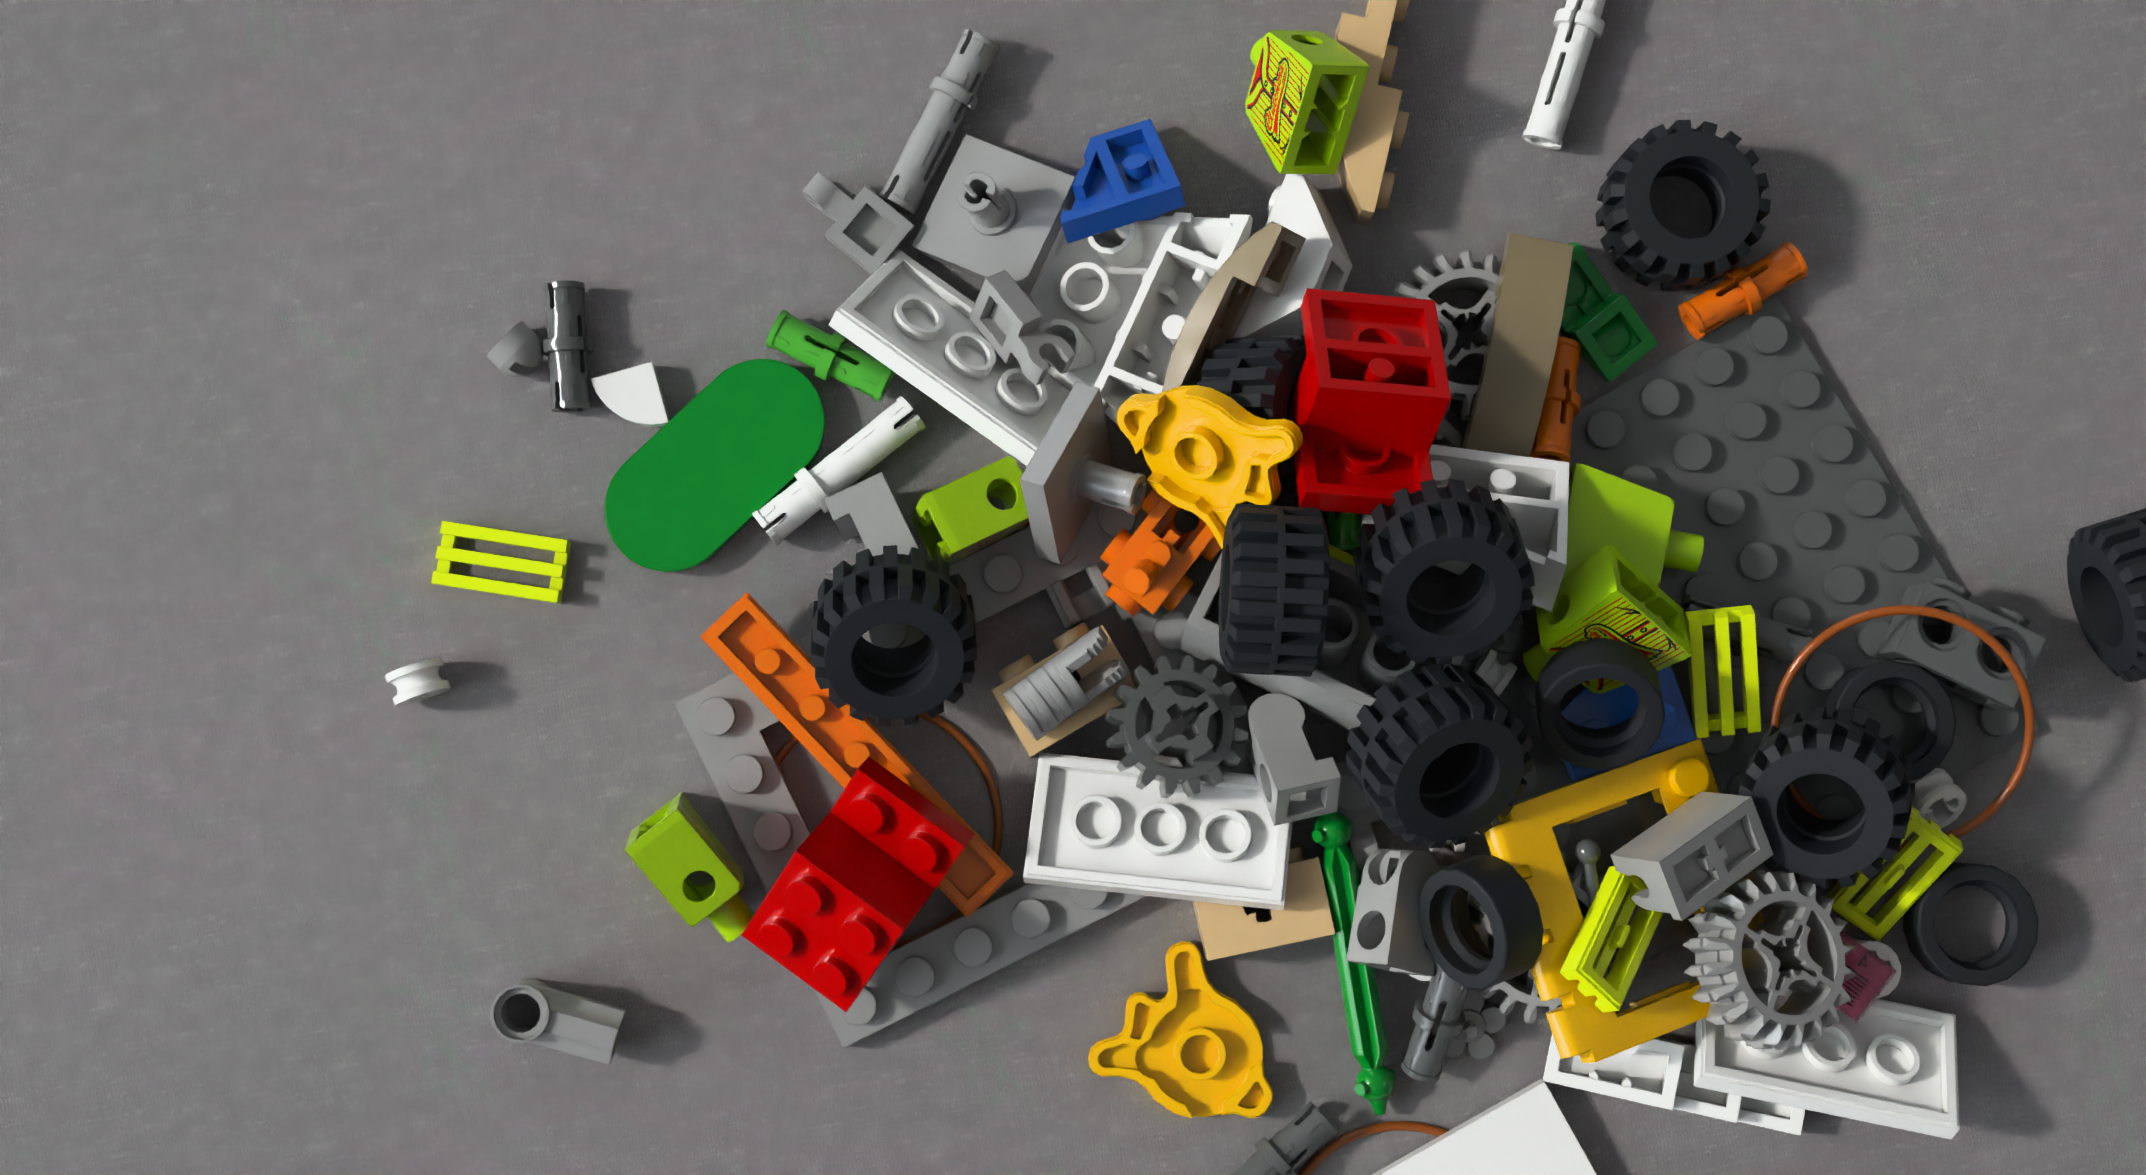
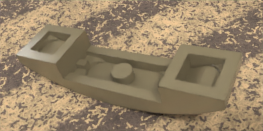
[1162,221,1306,392]
[1461,232,1573,457]

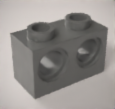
[1876,578,2046,710]

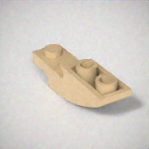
[1334,0,1410,226]

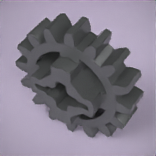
[1105,655,1249,798]

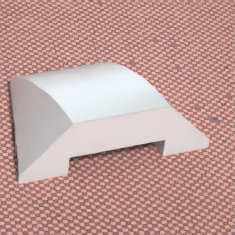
[1030,209,1253,425]

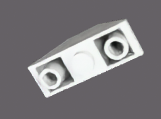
[1233,174,1353,338]

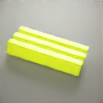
[431,521,571,604]
[1685,605,1761,738]
[1825,806,1963,941]
[1560,866,1663,1013]

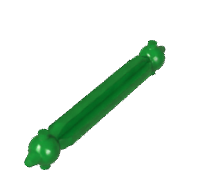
[1312,807,1396,1115]

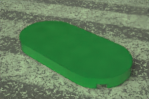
[604,359,825,573]

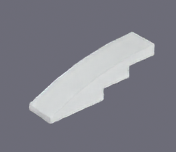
[1543,1034,1806,1136]

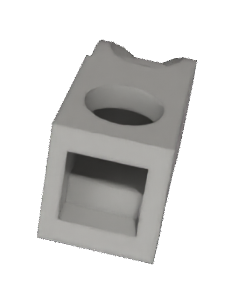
[824,472,918,556]
[1246,693,1341,826]
[1346,849,1439,977]

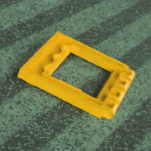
[1484,738,1764,1063]

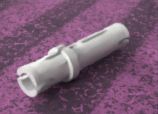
[1522,0,1606,150]
[752,396,926,546]

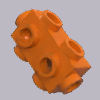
[1100,489,1221,618]

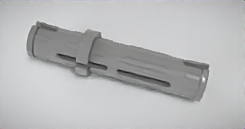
[878,29,1001,215]

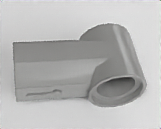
[490,979,627,1065]

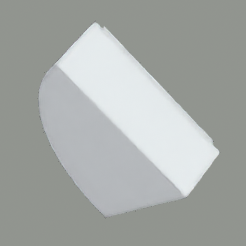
[591,362,670,427]

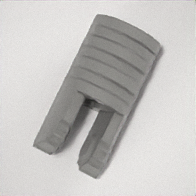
[1003,626,1130,741]

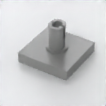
[912,134,1075,295]
[1020,381,1147,564]

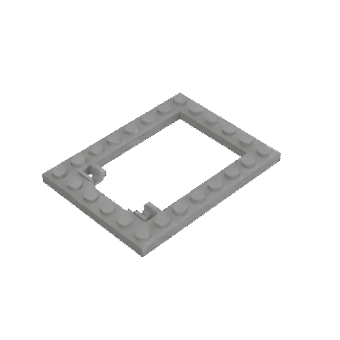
[674,502,1295,1048]

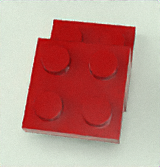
[1288,288,1451,515]
[741,756,975,1012]

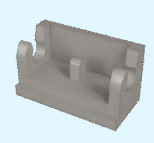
[1610,791,1774,921]

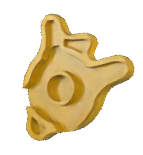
[1117,385,1303,549]
[1088,941,1273,1118]

